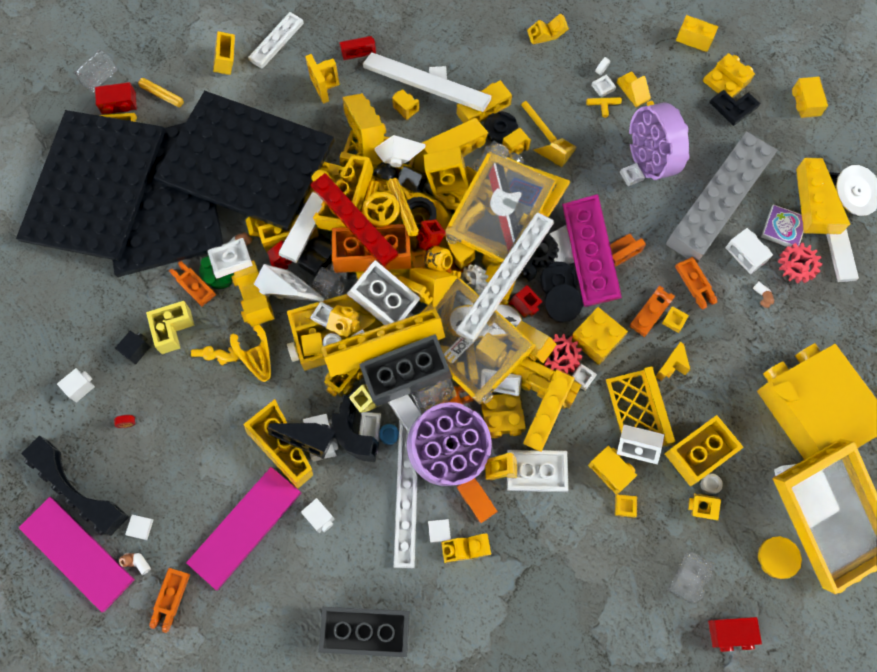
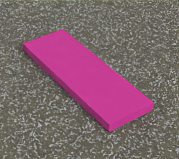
[562,194,622,307]
[186,467,302,591]
[19,497,135,612]

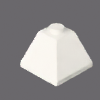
[375,135,425,167]

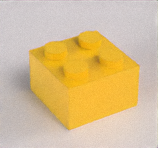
[423,147,469,196]
[572,307,628,365]

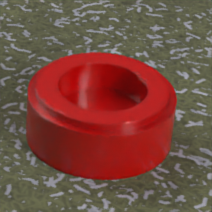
[114,415,136,428]

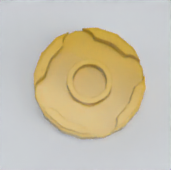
[758,536,802,579]

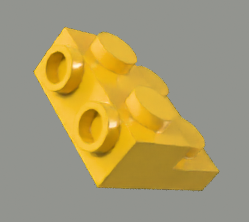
[703,53,755,98]
[481,394,526,438]

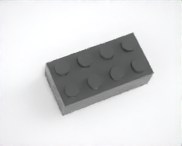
[359,334,452,406]
[318,606,410,657]

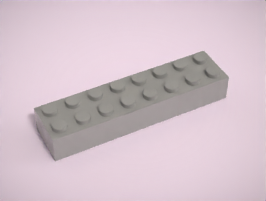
[666,131,778,264]

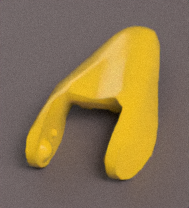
[230,325,271,382]

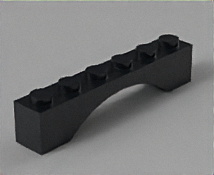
[21,435,129,536]

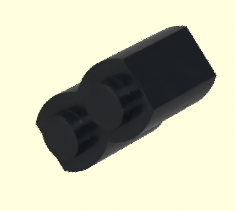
[298,234,332,278]

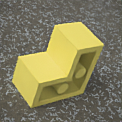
[146,301,195,354]

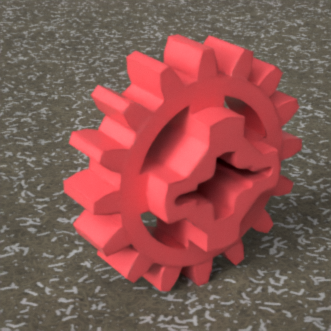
[778,243,822,284]
[544,334,582,374]

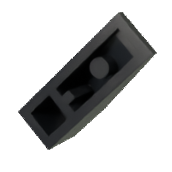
[268,423,335,459]

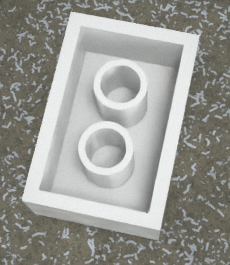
[347,260,421,325]

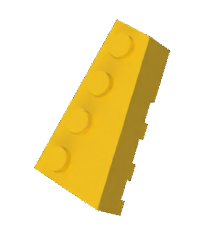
[342,93,386,160]
[413,118,488,174]
[313,155,374,231]
[796,158,850,234]
[243,399,313,489]

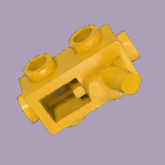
[324,368,363,397]

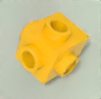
[326,305,360,337]

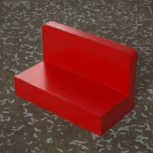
[340,36,376,61]

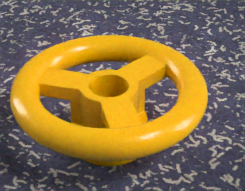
[362,192,400,227]

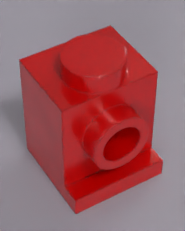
[416,219,446,251]
[267,240,293,270]
[508,285,543,318]

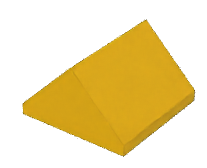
[409,266,457,308]

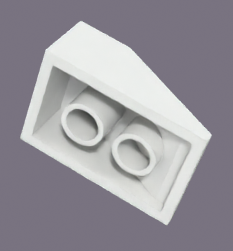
[254,264,325,302]

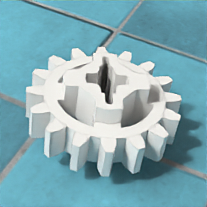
[456,264,488,306]

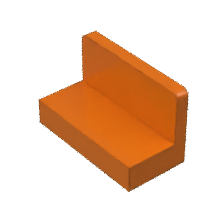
[610,234,646,267]

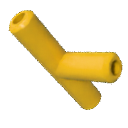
[586,97,622,118]

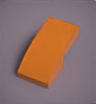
[456,478,498,523]

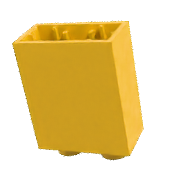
[757,343,877,460]

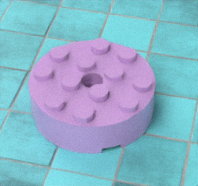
[629,102,689,180]
[407,402,492,486]

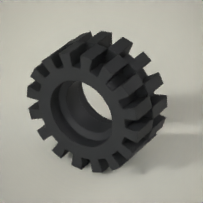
[529,233,559,268]

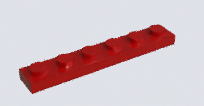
[310,173,398,267]

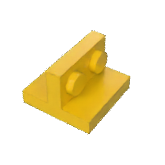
[305,54,340,104]

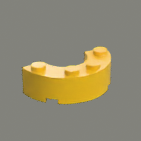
[231,260,275,327]

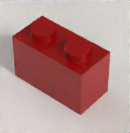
[95,82,137,115]
[708,617,762,652]

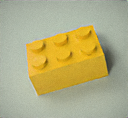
[665,415,744,487]

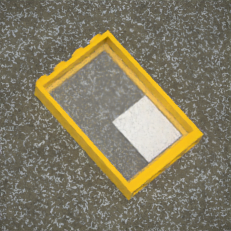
[772,439,877,595]

